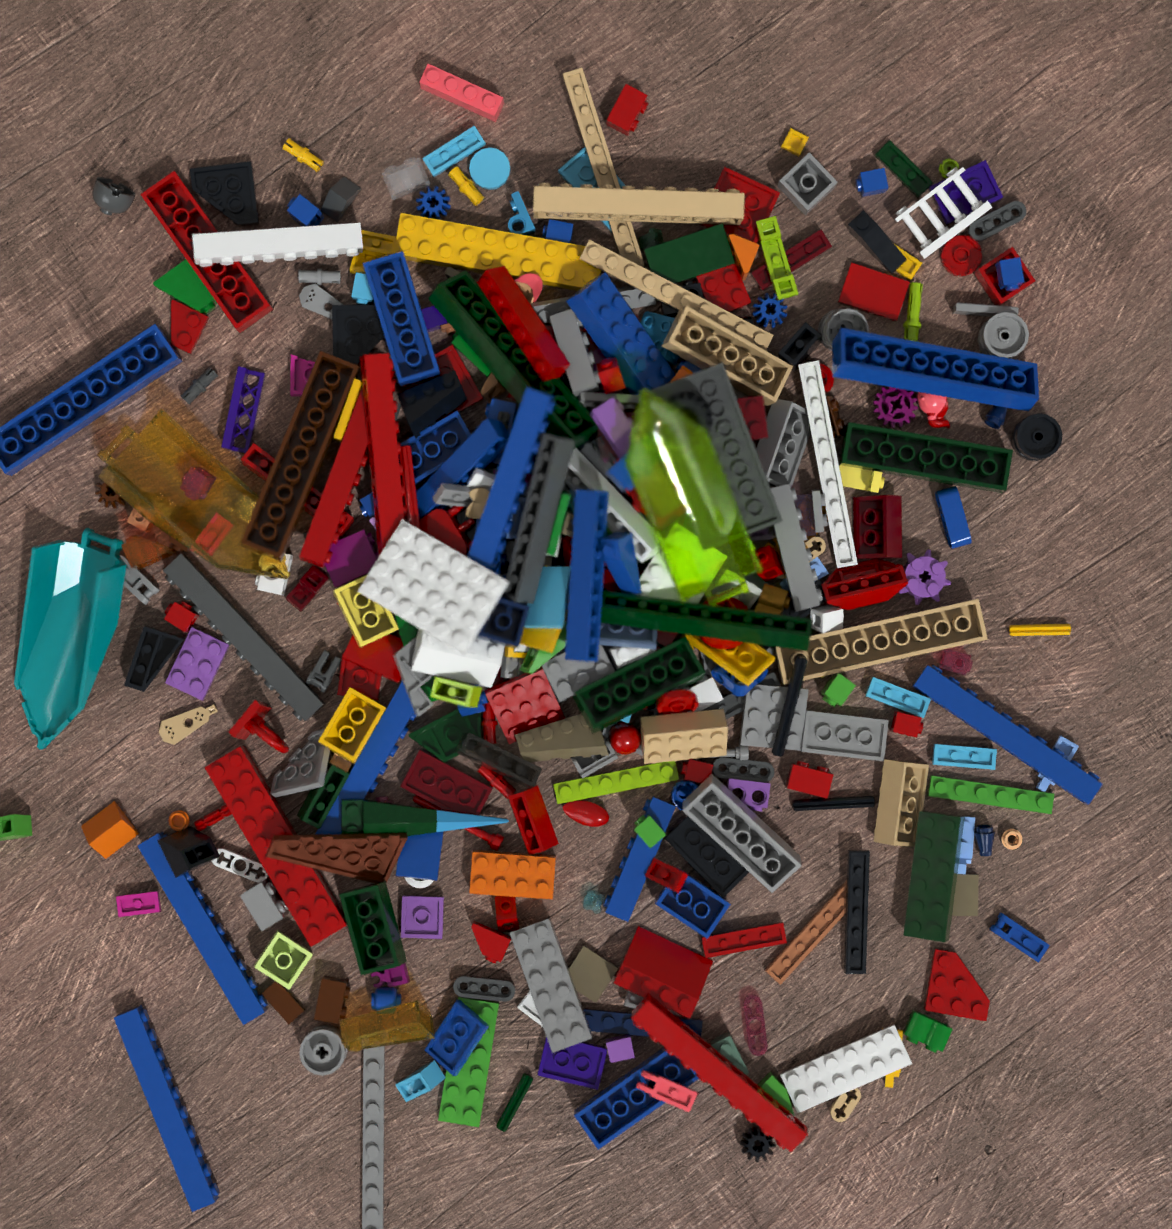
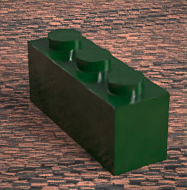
[297,761,350,829]

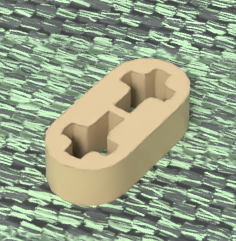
[830,1088,861,1122]

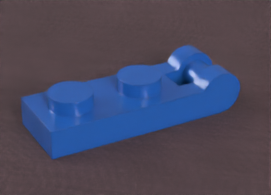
[989,912,1050,963]

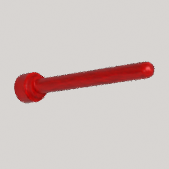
[413,795,505,851]

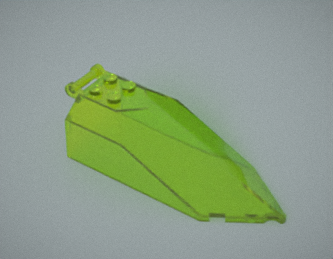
[626,389,763,606]

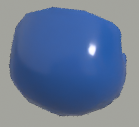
[671,780,699,810]

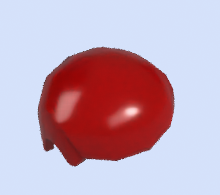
[608,722,641,755]

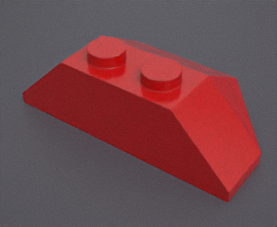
[822,559,908,610]

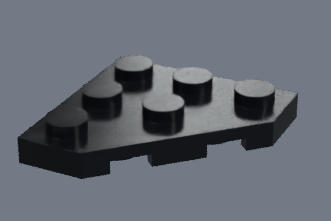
[190,161,259,226]
[332,305,385,365]

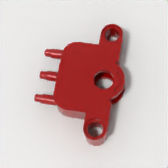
[404,506,475,557]

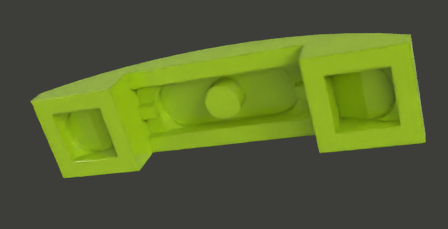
[756,216,798,300]

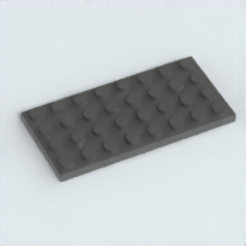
[643,362,783,551]

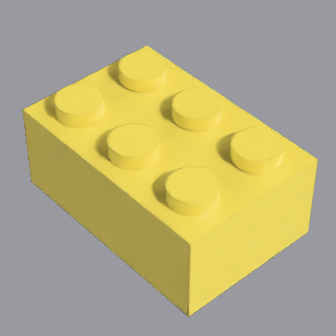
[333,575,399,648]

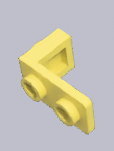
[839,465,885,493]

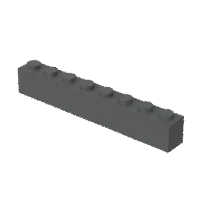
[502,433,575,603]

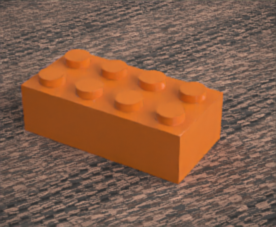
[469,850,556,900]

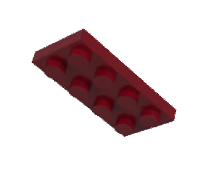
[400,750,493,815]

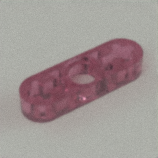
[743,994,768,1056]

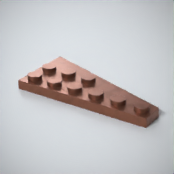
[267,833,408,883]

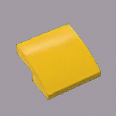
[350,230,396,274]

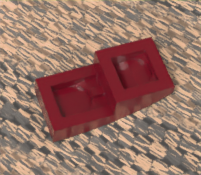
[285,565,329,612]

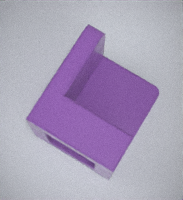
[606,1035,635,1063]

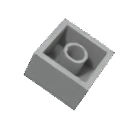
[777,152,838,216]
[240,878,289,931]

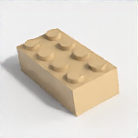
[641,709,728,764]

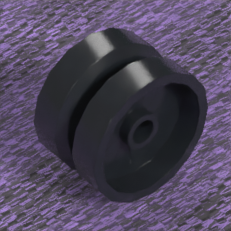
[1011,413,1063,462]

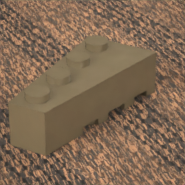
[515,714,609,763]

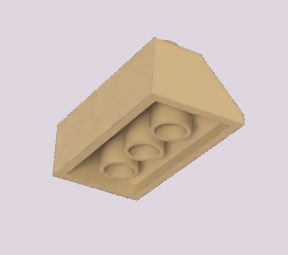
[874,759,929,847]

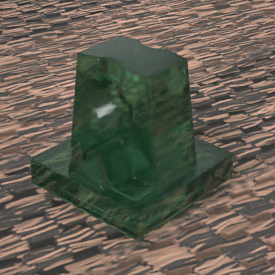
[638,228,664,250]

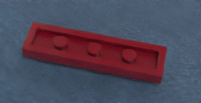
[751,229,832,291]

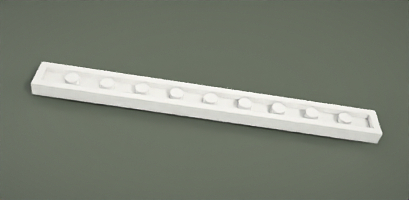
[798,360,858,568]

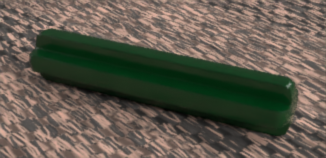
[496,1073,533,1132]

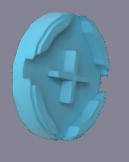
[469,147,511,190]

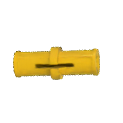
[282,138,324,172]
[448,166,485,206]

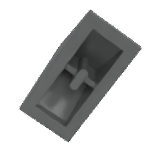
[321,177,361,222]

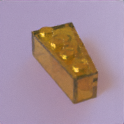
[340,1000,435,1052]

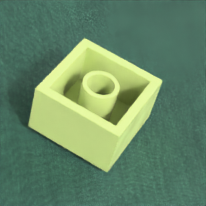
[254,929,313,990]

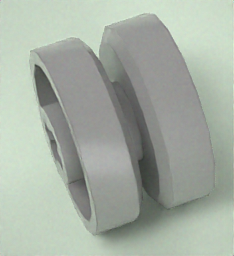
[978,312,1029,359]
[299,1024,349,1075]

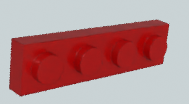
[701,922,787,958]

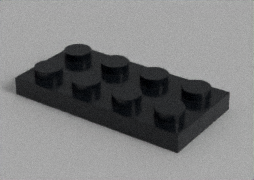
[665,816,749,898]

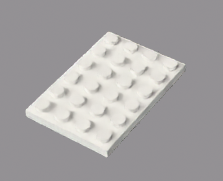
[358,520,509,656]

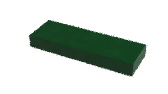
[874,140,933,198]

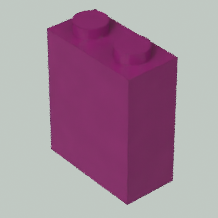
[325,530,379,588]

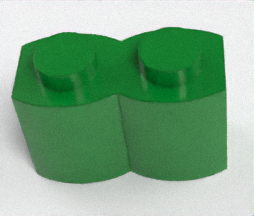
[903,1010,953,1053]

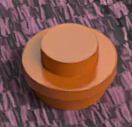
[168,810,190,831]

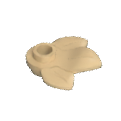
[465,487,490,519]

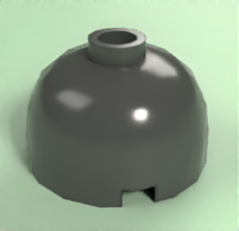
[92,177,135,215]

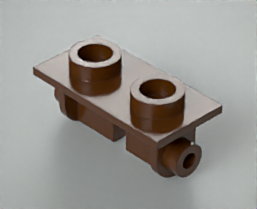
[826,396,846,438]

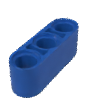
[935,486,972,549]

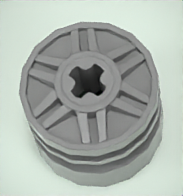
[818,309,869,351]

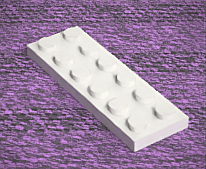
[780,1024,912,1113]

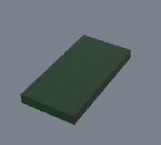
[643,223,735,284]

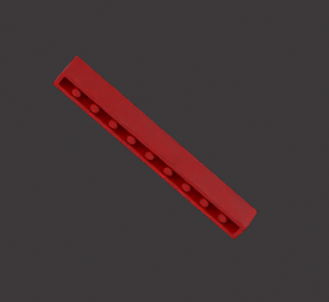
[360,353,407,557]
[299,371,397,568]
[631,993,808,1152]

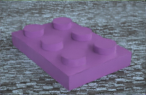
[165,627,229,701]

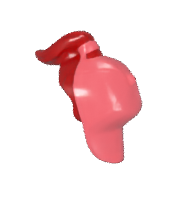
[917,392,950,429]

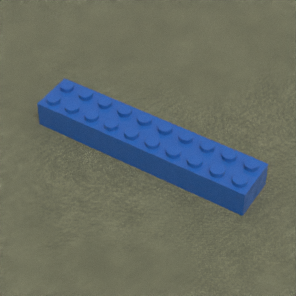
[0,324,183,476]
[832,328,1039,412]

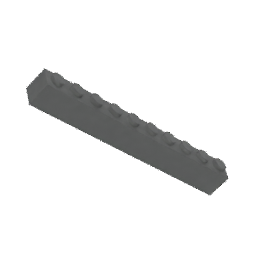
[163,553,326,721]

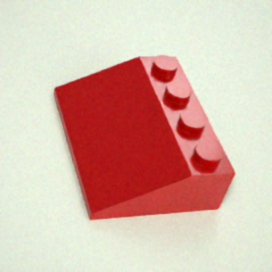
[612,926,713,1019]

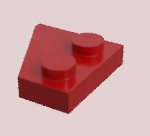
[171,299,209,354]

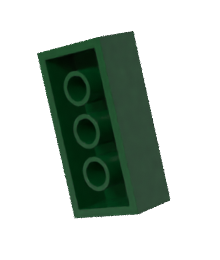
[339,881,407,975]

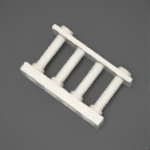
[894,167,992,259]

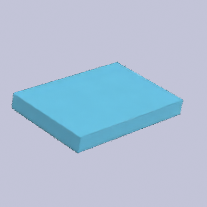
[524,567,571,629]

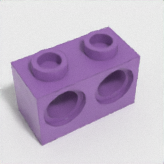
[727,778,771,811]

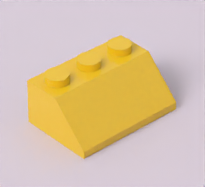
[318,688,386,764]

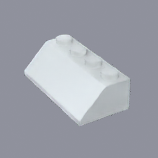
[411,629,504,688]

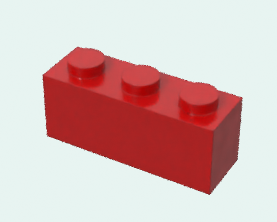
[508,785,559,855]

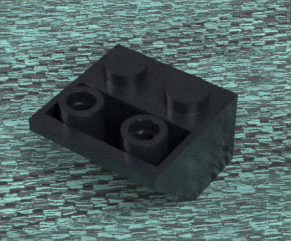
[157,826,220,878]

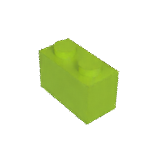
[430,677,482,708]

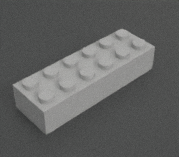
[683,774,802,893]
[510,918,593,1053]

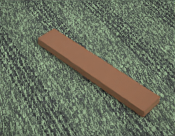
[765,880,847,985]

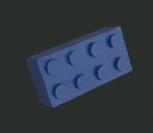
[398,411,471,485]

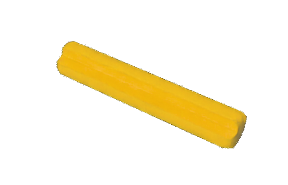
[1009,624,1071,636]

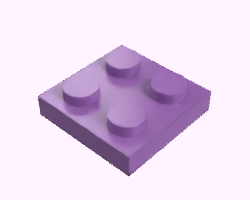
[401,895,444,939]

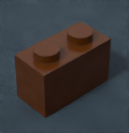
[314,975,351,1024]

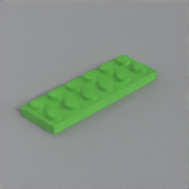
[438,996,499,1127]

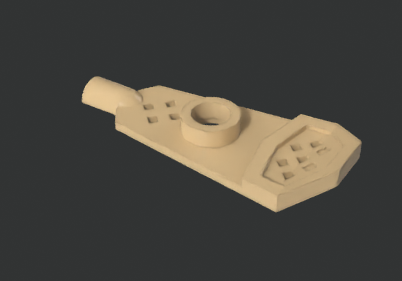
[159,704,218,745]

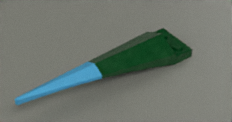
[341,799,509,836]

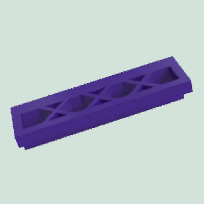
[221,366,265,453]

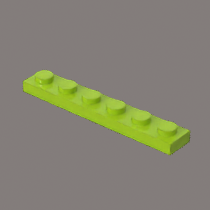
[553,761,679,804]

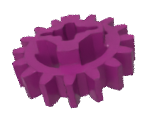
[872,387,918,429]

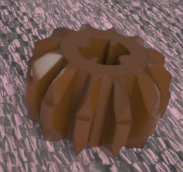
[95,474,131,509]

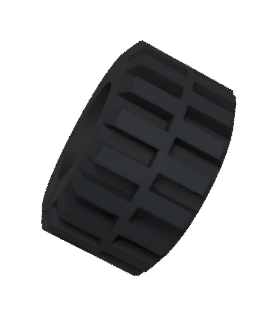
[658,392,713,448]

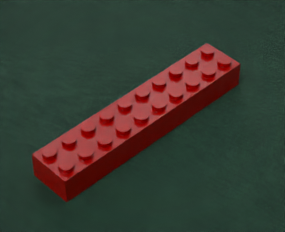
[205,745,347,947]

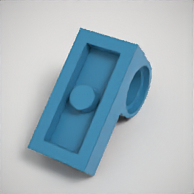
[508,191,536,236]

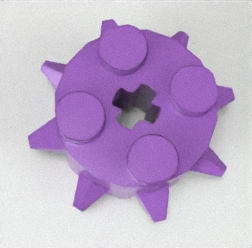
[899,549,951,605]

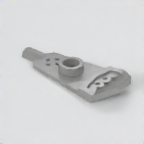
[299,284,343,319]

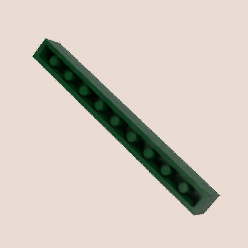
[601,590,812,651]

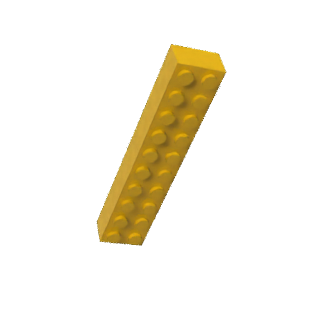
[393,213,602,291]

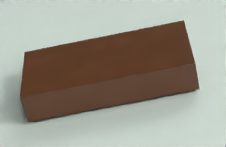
[262,981,305,1024]

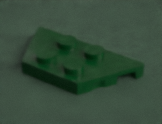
[408,709,481,762]

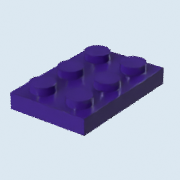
[929,160,1003,225]
[537,1037,607,1090]

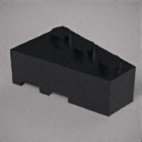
[397,370,467,438]
[124,625,185,692]

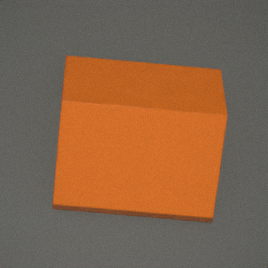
[728,234,760,281]
[81,801,139,859]

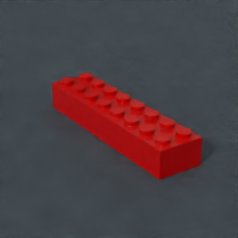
[140,171,274,333]

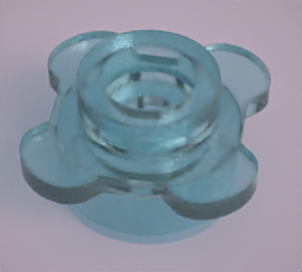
[583,890,605,914]

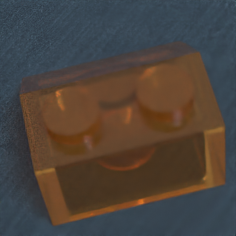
[121,535,177,570]

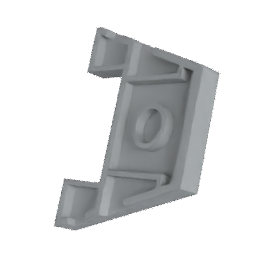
[393,636,434,717]

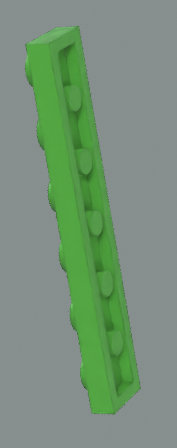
[927,775,1055,814]

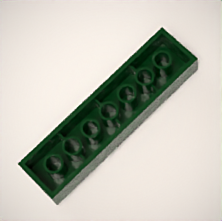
[839,422,1013,493]

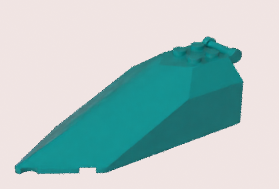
[14,528,127,750]

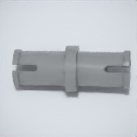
[298,268,341,285]

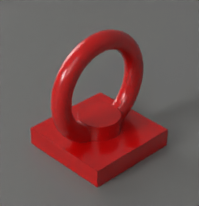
[228,700,289,753]

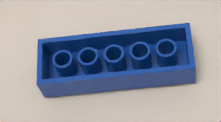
[363,251,441,387]
[566,272,676,401]
[574,1047,699,1150]

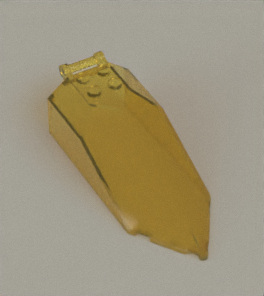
[97,409,290,579]

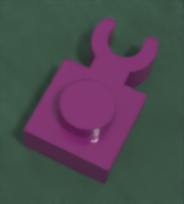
[371,963,410,988]

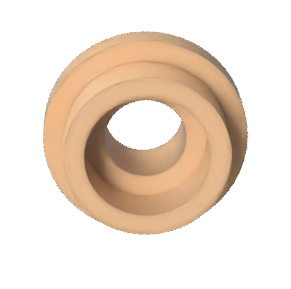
[1001,829,1022,850]

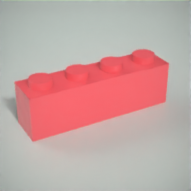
[419,64,504,122]

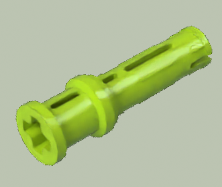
[903,282,923,342]

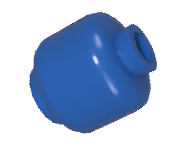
[371,987,402,1015]

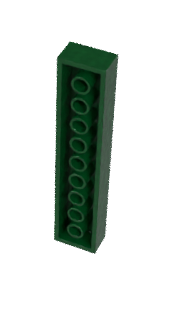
[429,270,599,450]

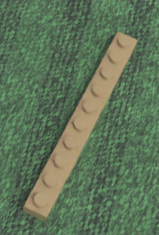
[562,68,645,267]
[580,239,774,351]

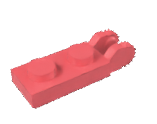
[636,1070,698,1112]

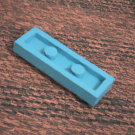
[422,126,486,177]
[865,677,931,718]
[932,744,997,770]

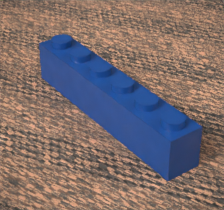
[416,418,510,519]
[603,796,676,922]

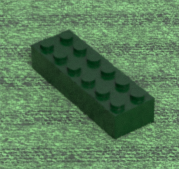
[573,637,705,734]
[903,811,965,943]

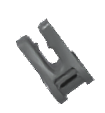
[306,650,342,693]

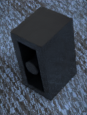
[778,322,821,372]

